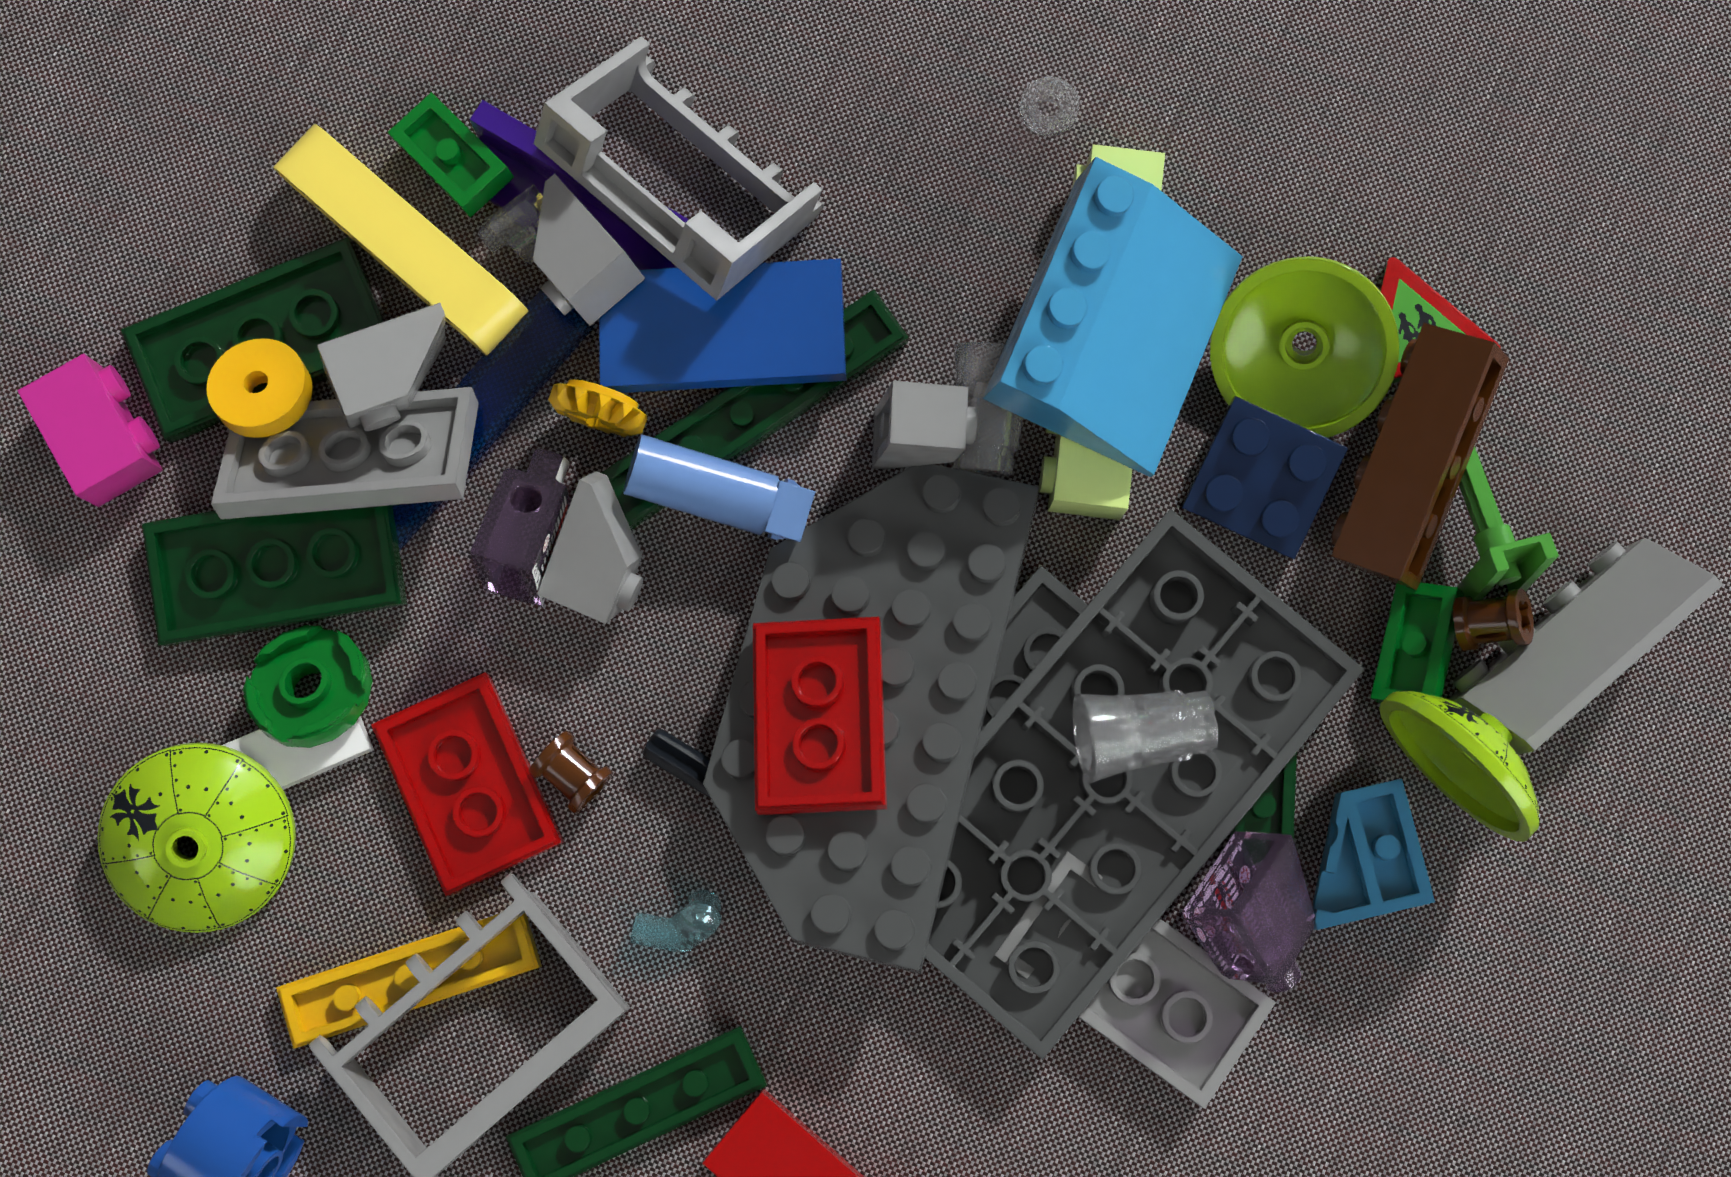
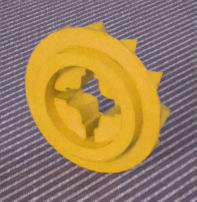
[548,379,647,437]

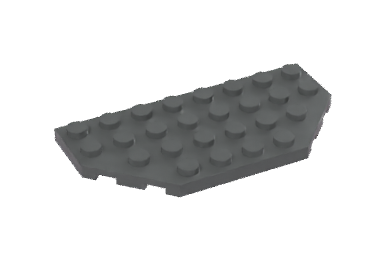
[703,464,1039,974]

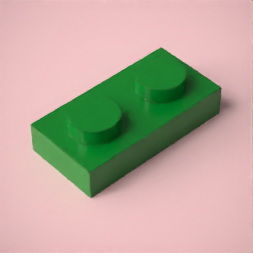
[387,92,514,218]
[1371,583,1464,704]

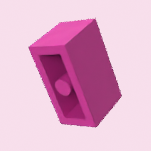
[17,353,163,507]

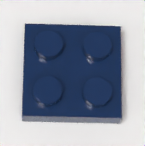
[1181,396,1348,559]

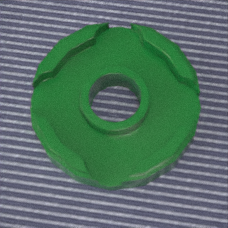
[243,625,373,748]

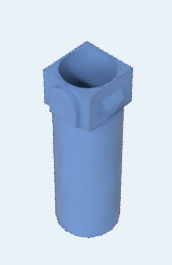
[623,434,816,542]

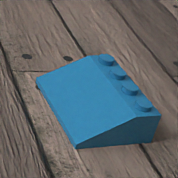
[982,157,1243,477]

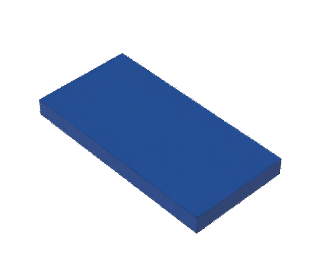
[599,258,846,393]

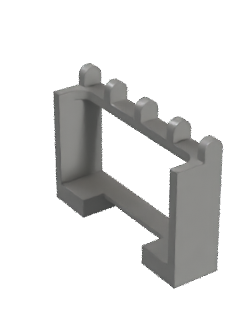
[533,36,824,301]
[309,873,631,1177]

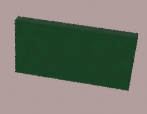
[121,237,385,443]
[142,505,407,647]

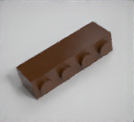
[1331,323,1509,590]

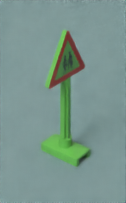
[1380,257,1559,600]

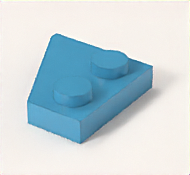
[1309,778,1435,930]

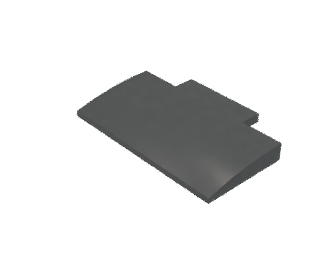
[925,509,1365,1060]

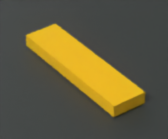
[276,913,542,1049]

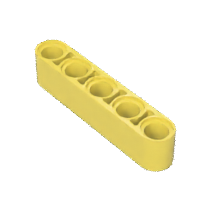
[273,124,529,356]

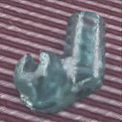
[631,890,722,953]

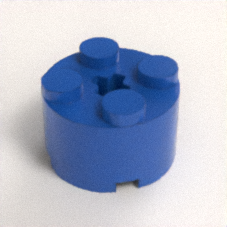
[147,1076,308,1177]

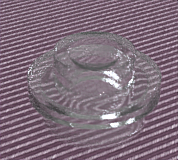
[1019,76,1079,136]

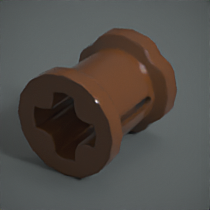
[1453,588,1534,651]
[529,730,614,814]

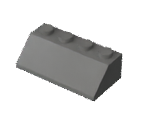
[1449,538,1723,754]

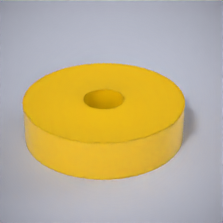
[206,338,313,438]

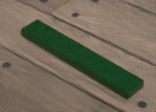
[573,289,909,530]

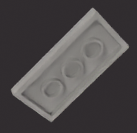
[211,387,479,519]
[994,851,1276,1109]

